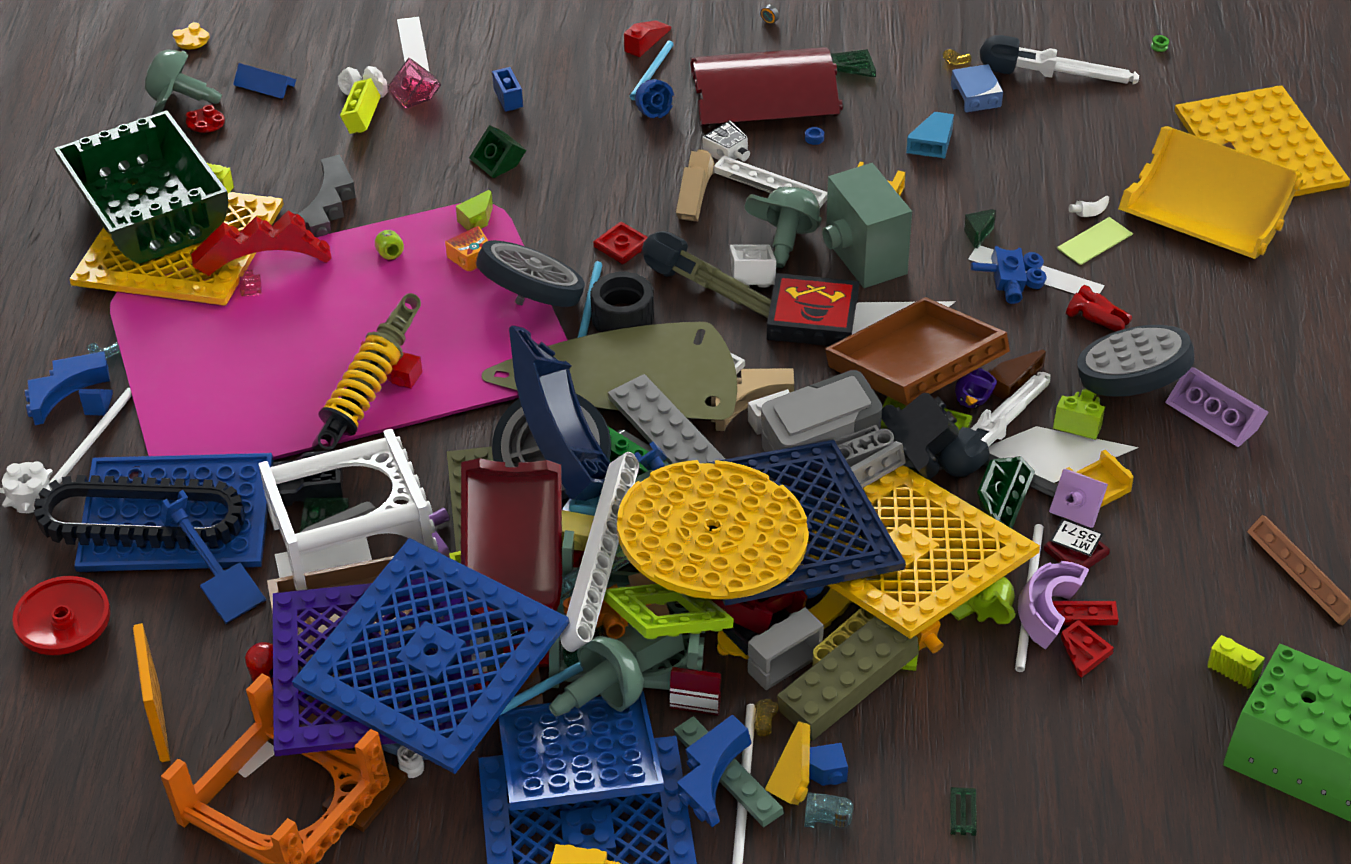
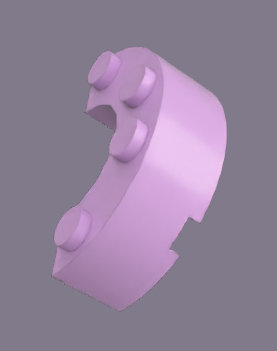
[1018,561,1089,649]

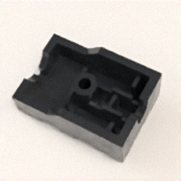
[273,450,344,506]

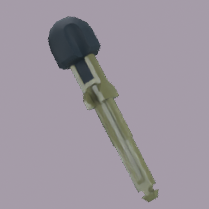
[642,231,771,318]

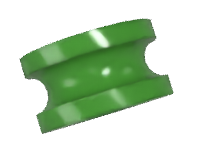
[1151,35,1169,52]

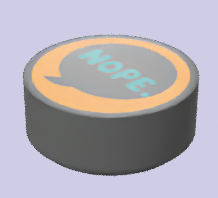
[760,5,779,24]

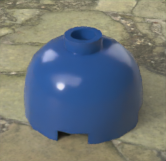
[635,79,674,118]

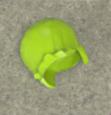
[968,577,1016,624]

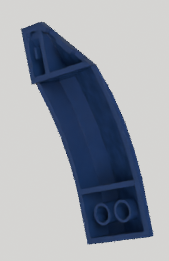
[509,325,611,501]

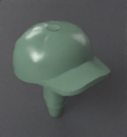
[145,50,222,115]
[745,187,822,268]
[549,636,644,717]

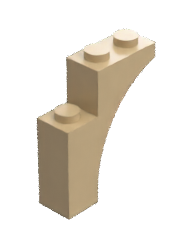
[676,150,715,222]
[711,368,794,431]

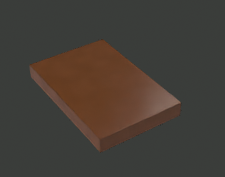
[322,762,408,832]

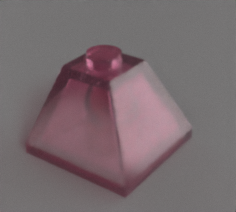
[387,57,441,109]

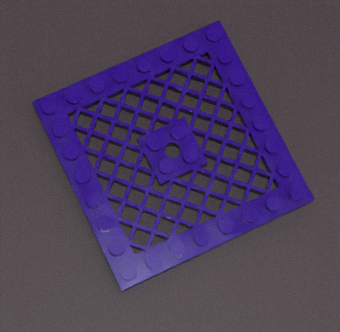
[273,577,475,756]

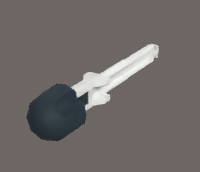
[980,35,1139,84]
[938,372,1050,477]

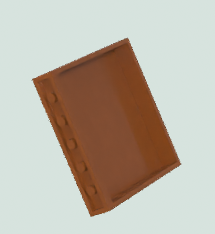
[825,297,1010,406]

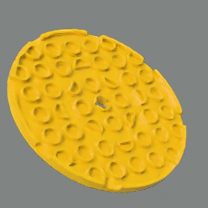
[617,460,809,599]

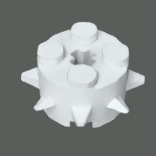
[0,461,53,513]

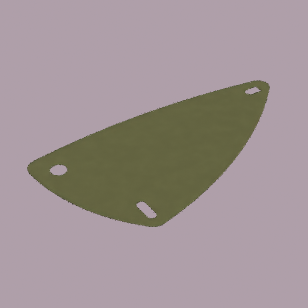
[482,322,737,420]

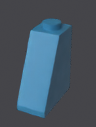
[906,112,954,158]

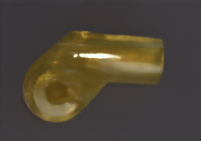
[943,49,972,65]

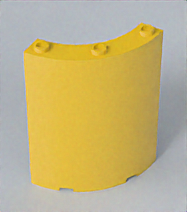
[1118,126,1303,259]

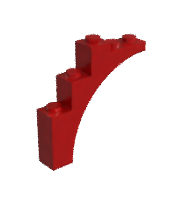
[191,210,332,276]

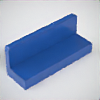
[233,63,296,99]

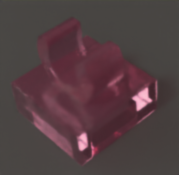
[239,270,262,297]

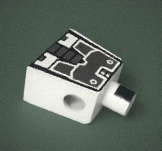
[703,121,750,161]

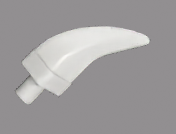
[1069,196,1109,217]

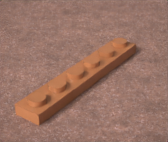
[1247,515,1351,626]

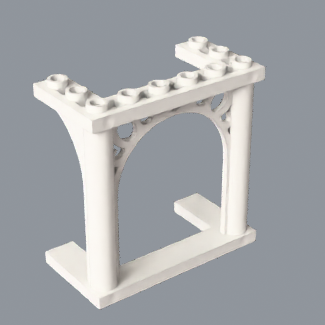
[258,429,438,591]

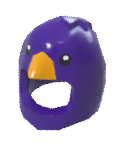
[955,368,997,408]

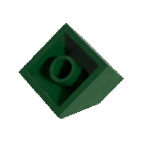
[469,125,527,178]

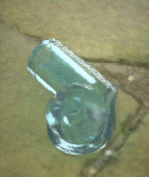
[87,342,120,358]

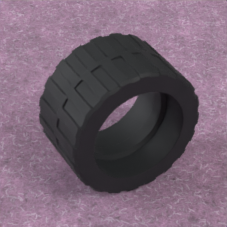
[590,271,654,332]

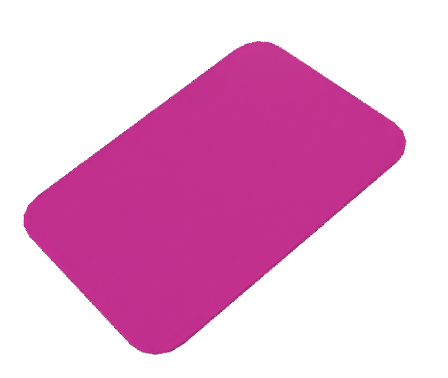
[110,203,567,460]

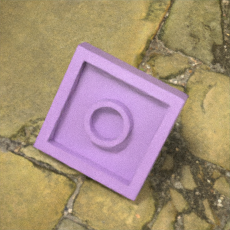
[1049,469,1108,528]

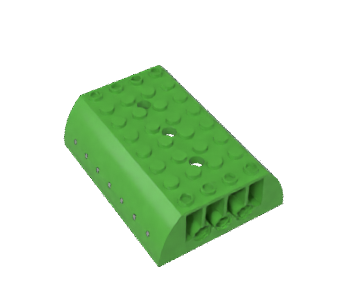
[1223,643,1351,822]

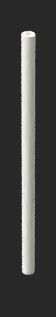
[37,388,132,499]
[1015,524,1044,672]
[732,704,756,864]

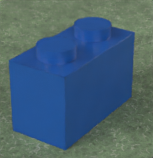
[492,67,523,111]

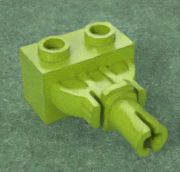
[1053,388,1105,440]

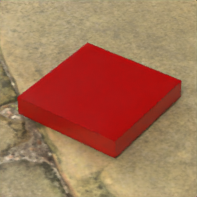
[593,221,648,264]

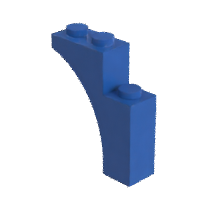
[25,351,110,425]
[677,714,752,827]

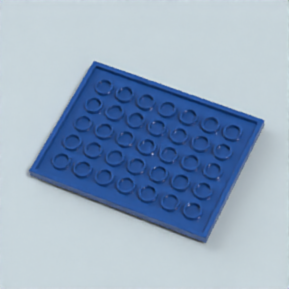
[74,453,273,572]

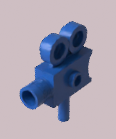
[971,246,1047,304]

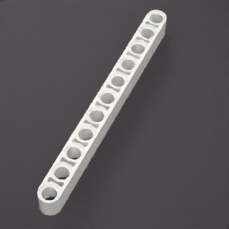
[560,452,639,652]

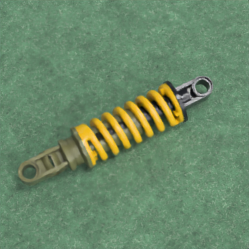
[312,293,421,452]

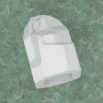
[363,66,388,98]
[338,67,362,96]

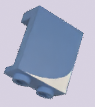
[951,64,1003,112]

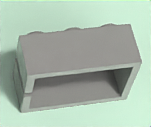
[748,608,824,690]

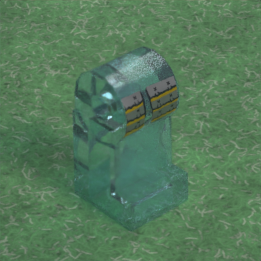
[804,792,854,828]

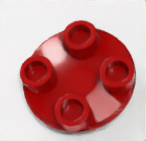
[186,105,225,133]

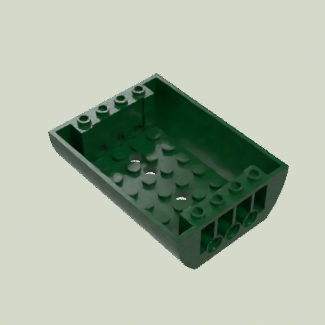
[54,110,228,264]

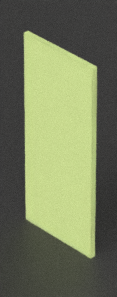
[1057,217,1133,265]

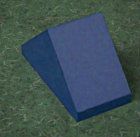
[79,389,113,416]

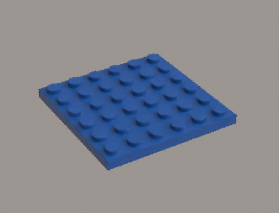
[498,691,664,811]

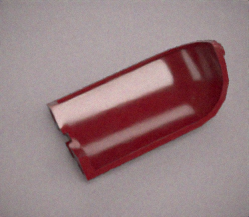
[461,458,562,631]

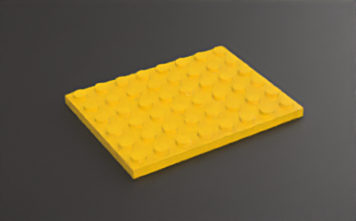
[1174,85,1350,197]

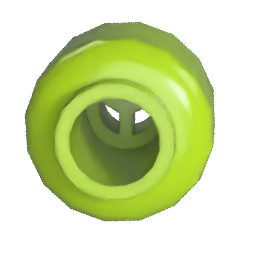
[375,230,404,260]

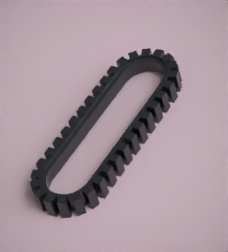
[34,475,245,549]

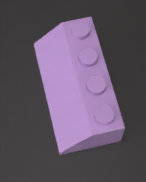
[1165,367,1268,447]

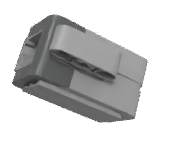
[761,370,894,477]

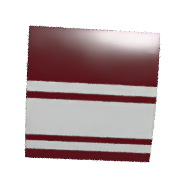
[670,667,721,716]

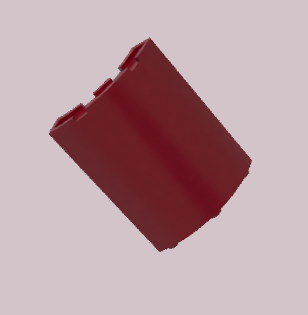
[690,47,843,127]

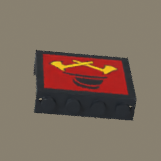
[767,273,860,346]

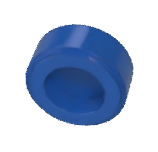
[805,127,824,145]

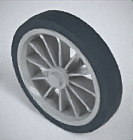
[476,240,585,307]

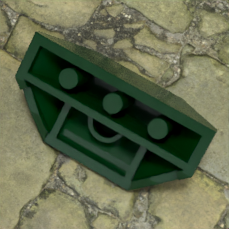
[977,456,1035,529]

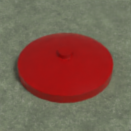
[12,576,110,655]

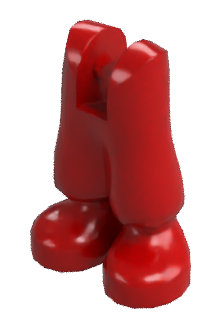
[1066,285,1132,332]

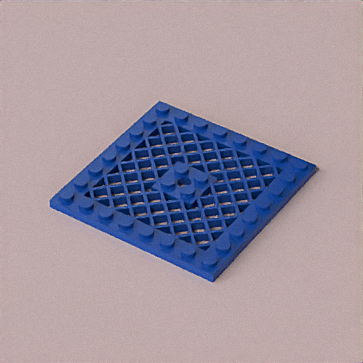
[292,538,570,774]
[478,736,697,864]

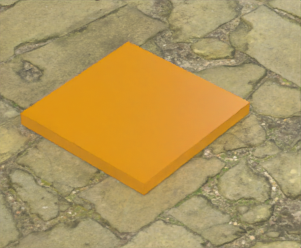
[133,623,170,762]

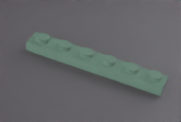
[674,716,784,828]

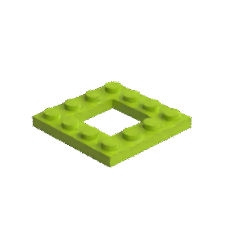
[603,584,734,639]

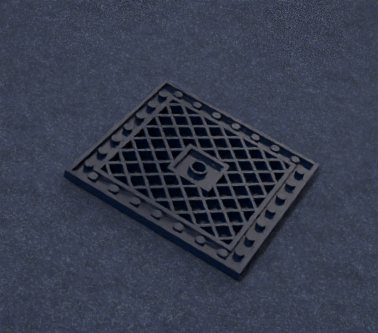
[708,440,906,606]

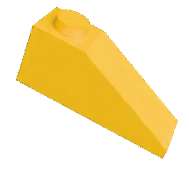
[765,721,810,805]

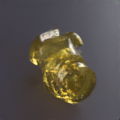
[754,699,779,737]

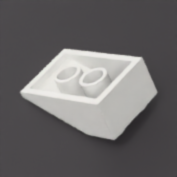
[729,245,776,288]

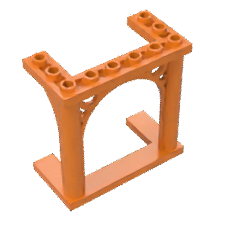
[161,673,390,864]

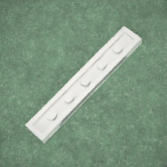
[714,156,828,208]

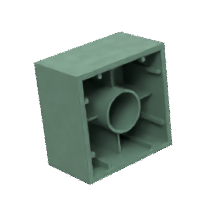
[822,163,912,288]

